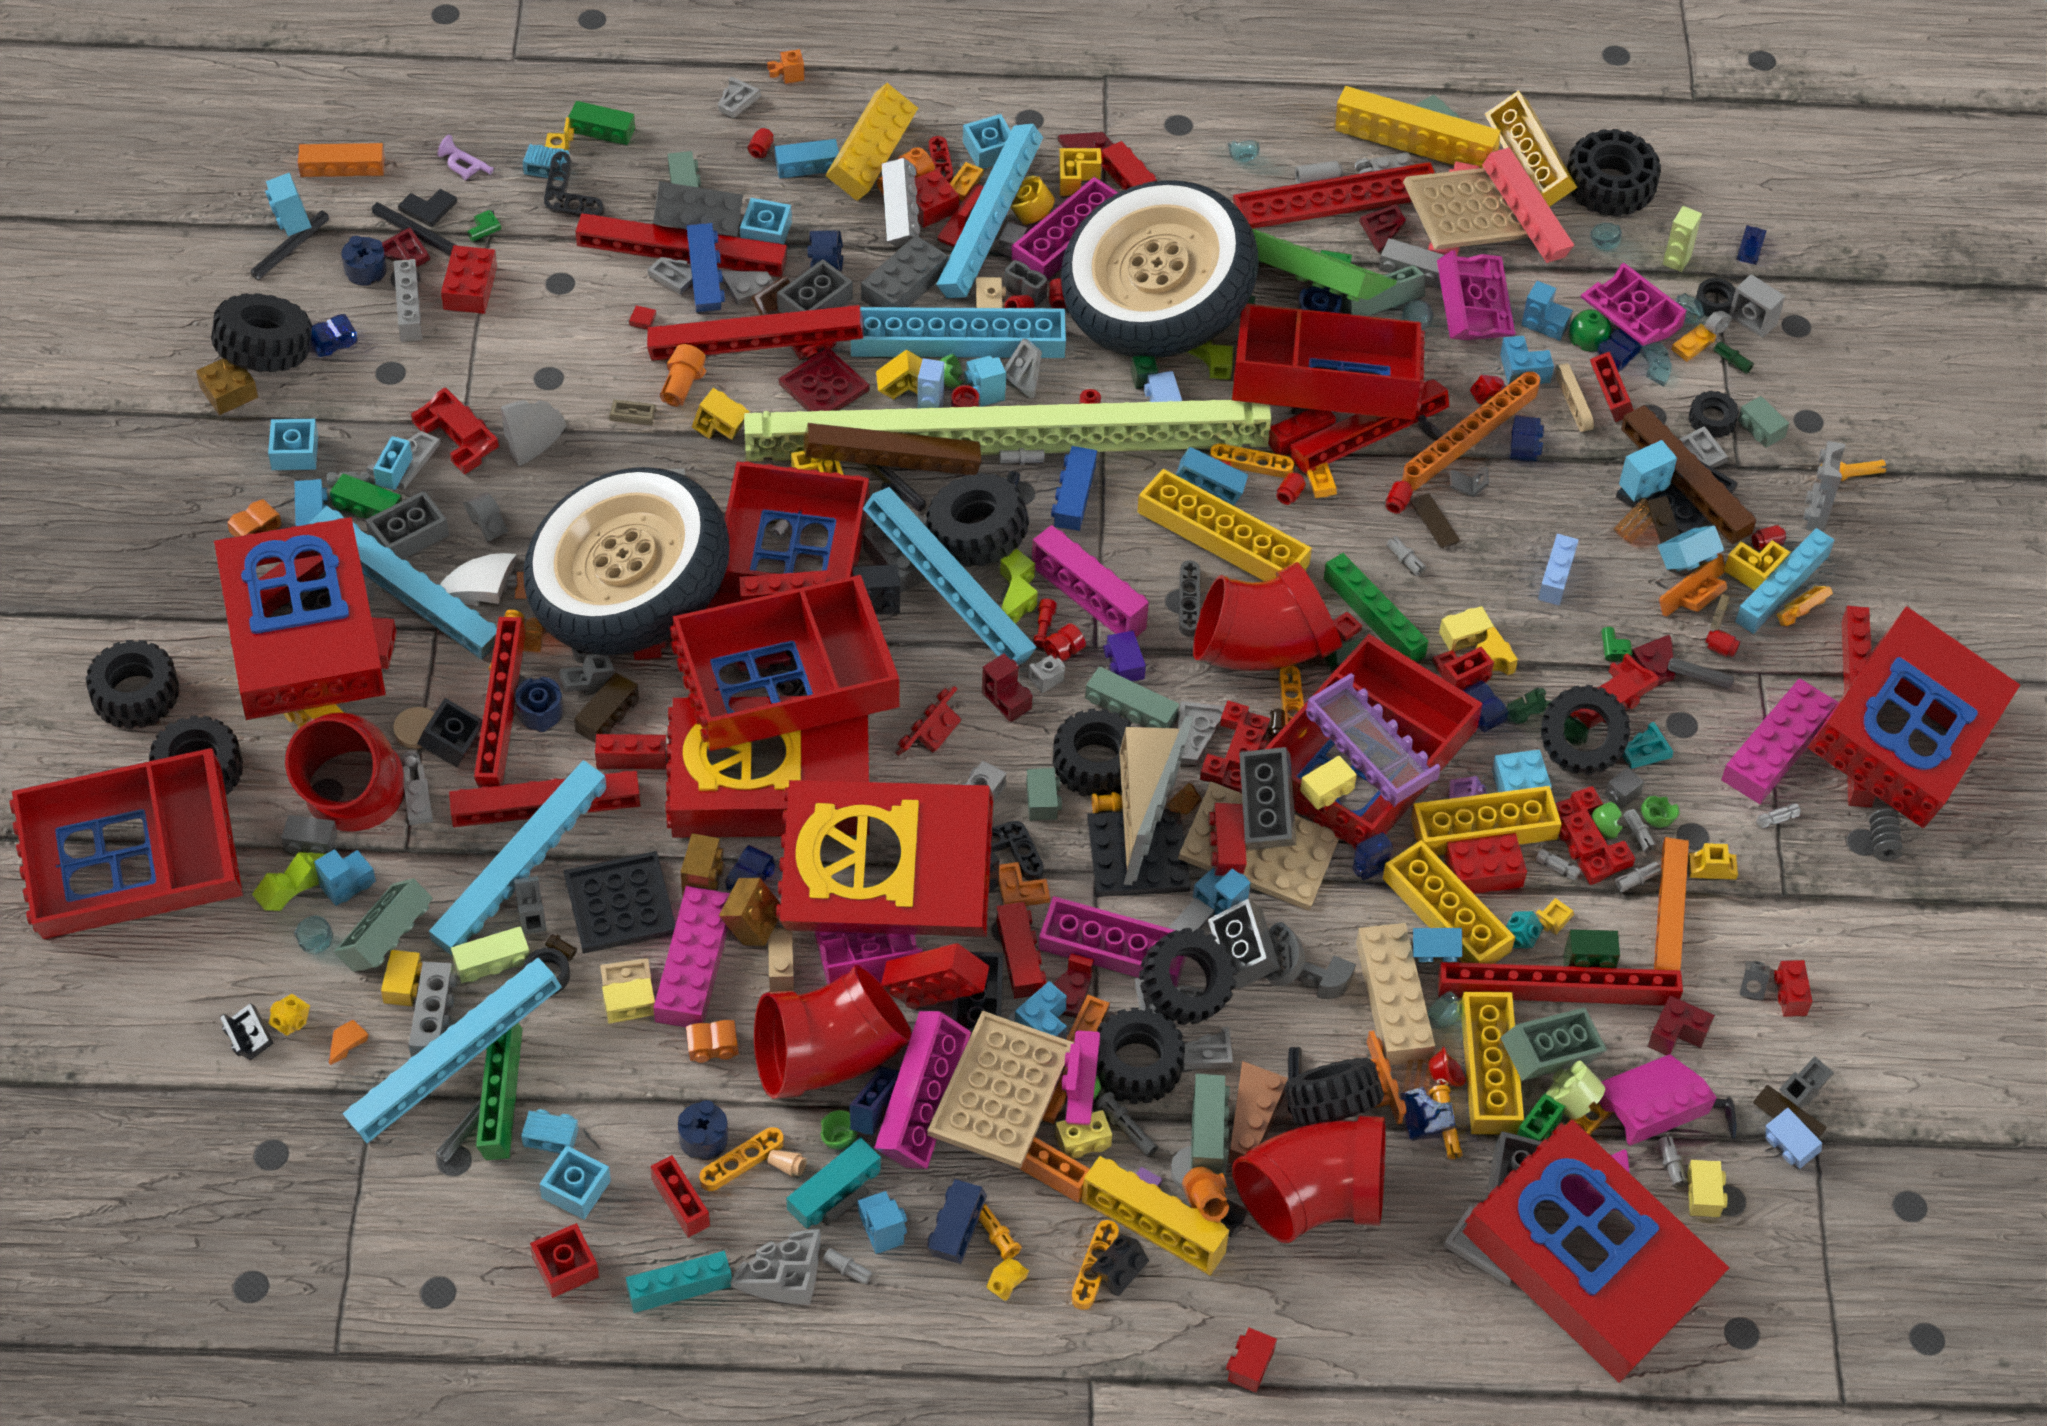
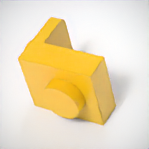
[1536,898,1574,935]
[986,1257,1029,1301]

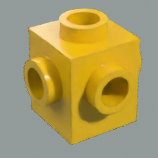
[268,993,310,1036]

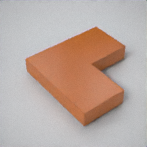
[999,862,1050,906]

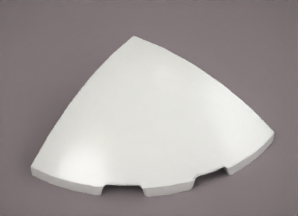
[440,553,517,606]

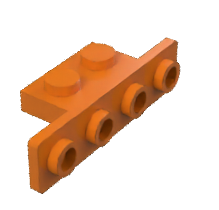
[1659,553,1728,617]
[1367,1030,1407,1124]

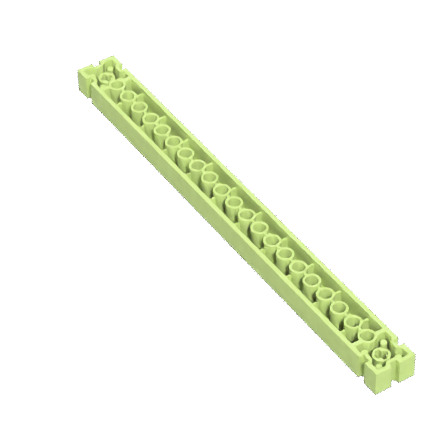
[744,400,1271,462]

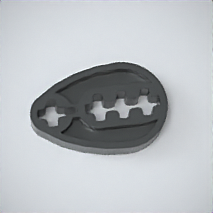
[1264,922,1305,986]

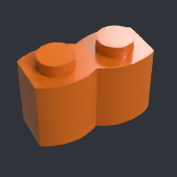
[227,499,282,537]
[686,1020,739,1063]

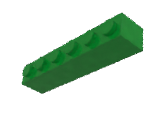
[1323,553,1429,662]
[476,1022,523,1161]

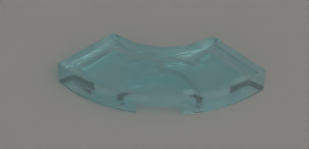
[1640,341,1672,387]

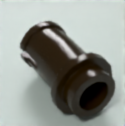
[1268,708,1285,739]
[545,934,577,961]

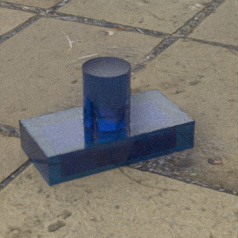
[1736,225,1767,265]

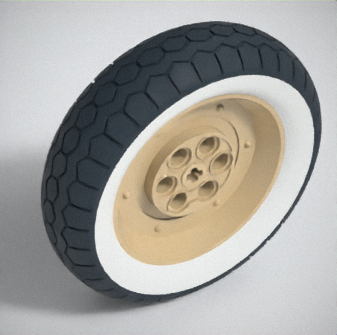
[1061,180,1259,358]
[523,467,730,655]

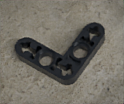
[544,151,605,216]
[991,821,1044,881]

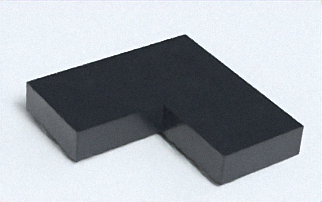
[398,189,457,228]

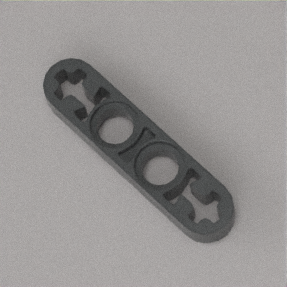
[1179,560,1200,637]

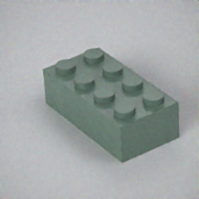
[334,878,433,972]
[1500,1007,1607,1081]
[1190,1074,1230,1177]

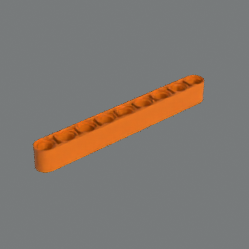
[1402,371,1540,490]

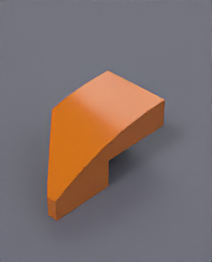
[328,1020,369,1065]

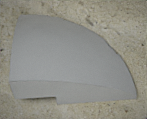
[501,400,566,466]
[731,1229,821,1305]

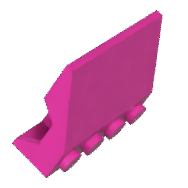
[1437,250,1516,340]
[1580,263,1687,346]
[814,932,923,985]
[1599,1054,1717,1146]

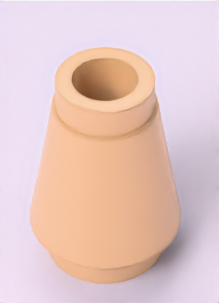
[768,1150,807,1177]

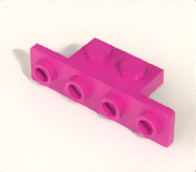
[1062,1031,1100,1125]

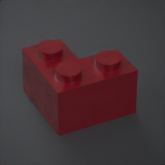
[982,653,1033,723]
[1647,996,1715,1055]

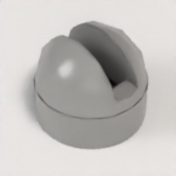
[401,750,421,771]

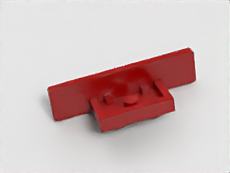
[938,184,984,247]
[895,685,962,756]

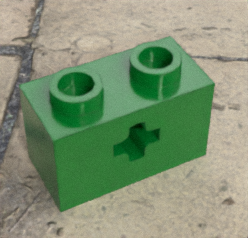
[1517,1093,1565,1142]

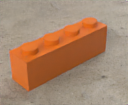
[298,143,385,177]
[1019,1137,1090,1203]

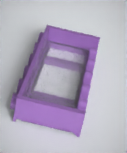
[1306,673,1440,807]

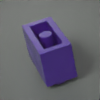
[1103,630,1146,682]

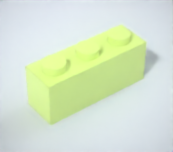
[1663,206,1702,272]
[451,926,530,983]

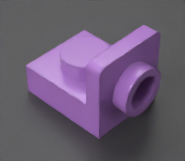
[1449,776,1486,799]

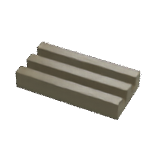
[609,399,656,426]
[1710,594,1730,631]

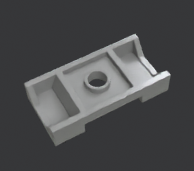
[1803,441,1845,532]

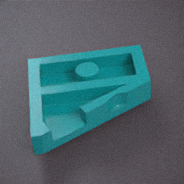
[1622,722,1673,769]

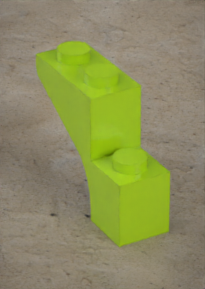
[1187,340,1233,379]
[1000,549,1038,624]
[252,852,327,911]

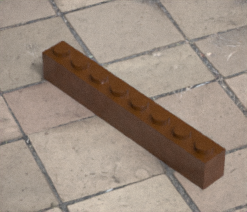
[1621,405,1757,545]
[804,423,981,475]

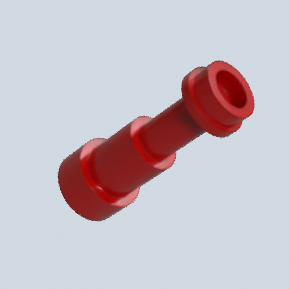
[1033,598,1057,648]

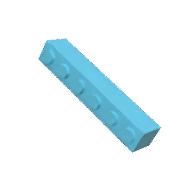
[1735,528,1834,634]

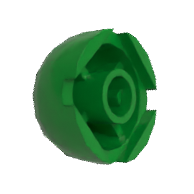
[1568,309,1611,352]

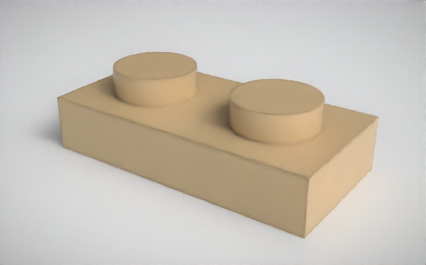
[600,958,652,986]

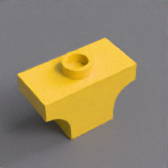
[1476,627,1518,676]
[1688,843,1738,880]

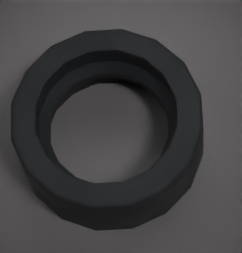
[1695,278,1736,317]
[523,948,570,995]

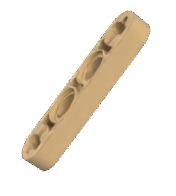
[1555,363,1594,432]

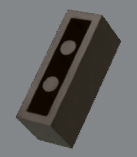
[574,672,639,743]

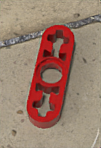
[928,136,953,184]

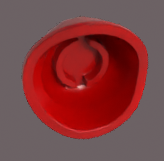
[1428,1046,1466,1087]

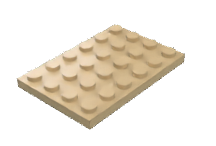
[1403,168,1529,250]
[1178,782,1339,911]
[927,1011,1074,1169]

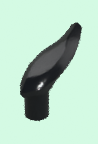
[1417,415,1443,440]
[1713,1096,1737,1140]

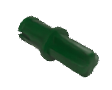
[1713,342,1754,374]

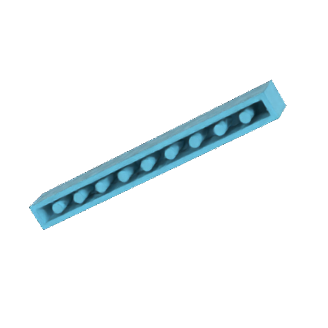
[936,124,1044,298]
[863,487,1037,665]
[309,506,497,660]
[429,760,606,956]
[343,958,562,1143]

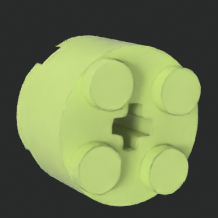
[1546,1061,1605,1120]

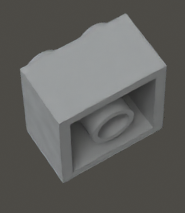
[1729,274,1785,338]

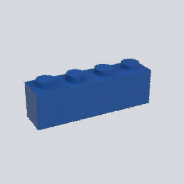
[687,223,725,312]
[1051,446,1097,531]

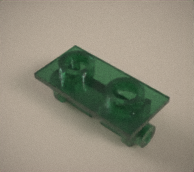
[1505,687,1551,724]
[1542,715,1590,746]

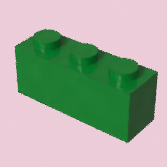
[568,101,635,145]
[330,473,402,519]

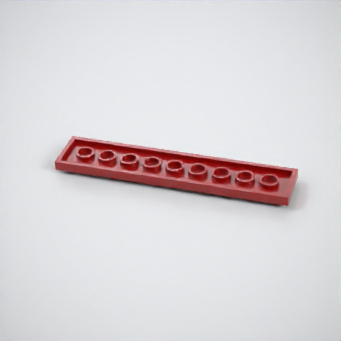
[1233,162,1435,229]

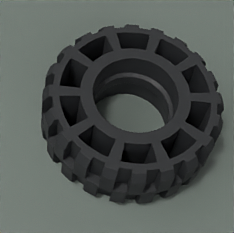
[1567,129,1661,216]
[211,293,312,372]
[926,473,1029,567]

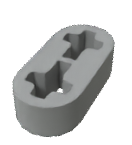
[1705,311,1732,334]

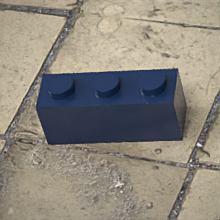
[850,1067,899,1135]
[927,1179,987,1264]

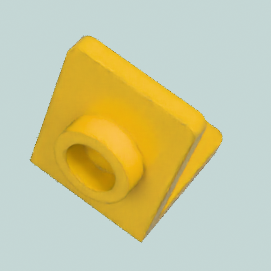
[545,117,574,151]

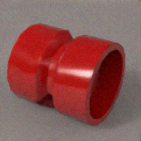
[951,385,979,407]
[1043,623,1086,662]

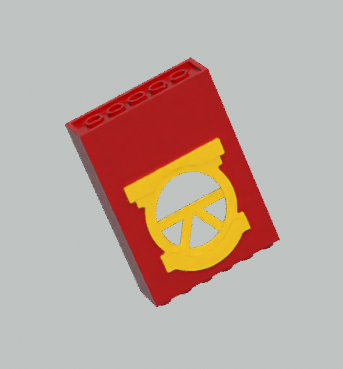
[665,696,870,838]
[776,780,994,937]

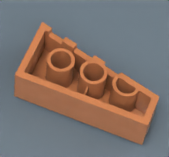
[1228,1061,1288,1165]

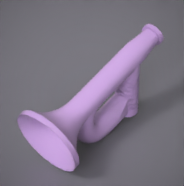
[437,135,494,180]

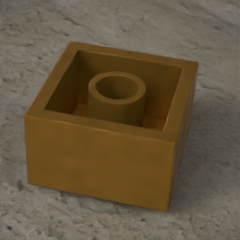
[196,358,258,416]
[680,833,724,898]
[719,878,781,946]

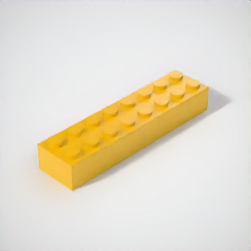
[1335,86,1501,168]
[1137,469,1312,581]

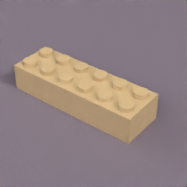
[1356,923,1435,1066]

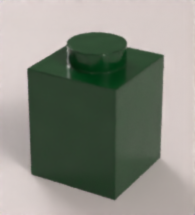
[1130,355,1158,389]

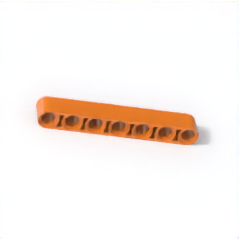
[1654,837,1689,970]

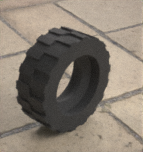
[1689,391,1739,438]

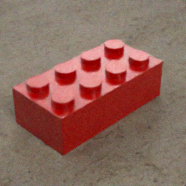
[881,943,989,1009]

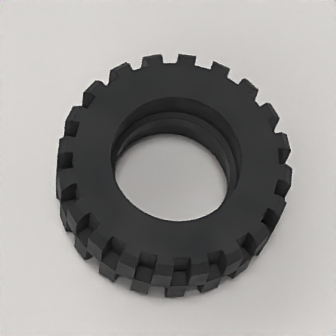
[86,640,179,729]
[1541,685,1631,775]
[1053,708,1135,797]
[149,715,243,796]
[1139,928,1237,1025]
[1096,1007,1185,1104]
[1285,1058,1384,1126]

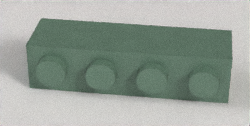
[667,151,701,187]
[1341,265,1425,316]
[1085,666,1180,728]

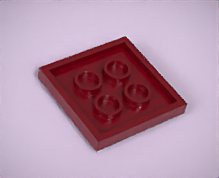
[778,347,870,412]

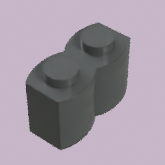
[1004,260,1048,306]

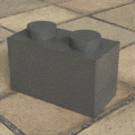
[281,815,337,854]

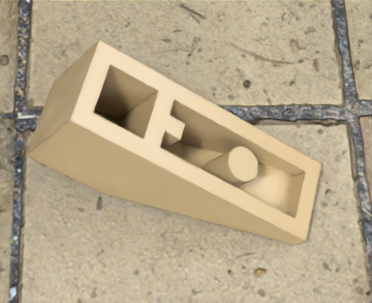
[768,928,794,992]

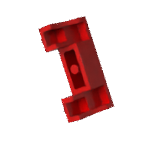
[411,387,499,475]
[1569,653,1659,729]
[1200,700,1271,794]
[1555,786,1635,885]

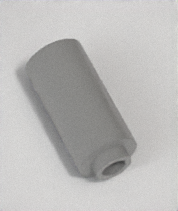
[1295,161,1343,184]

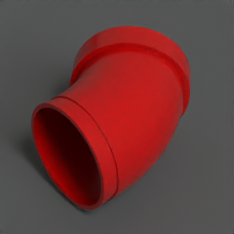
[1193,562,1342,671]
[285,712,405,832]
[754,965,912,1099]
[1232,1116,1386,1243]

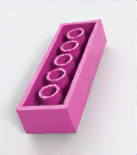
[1012,177,1118,280]
[1032,525,1149,637]
[1721,678,1838,804]
[654,886,730,1027]
[1039,896,1187,987]
[875,1011,971,1169]

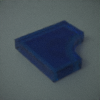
[1400,1087,1458,1141]

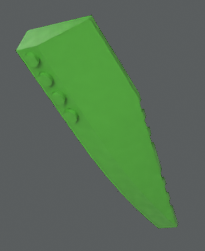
[1252,229,1397,302]

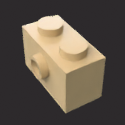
[976,277,1006,308]

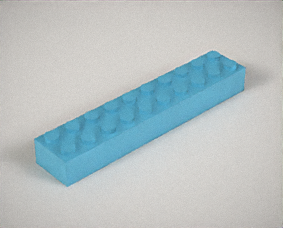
[851,307,1066,358]

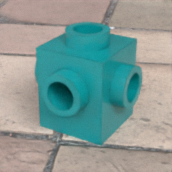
[1506,911,1544,949]

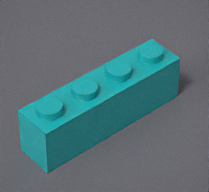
[786,1138,881,1229]
[626,1251,732,1313]

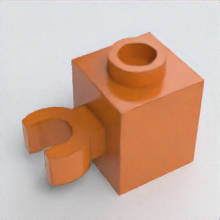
[767,49,805,84]

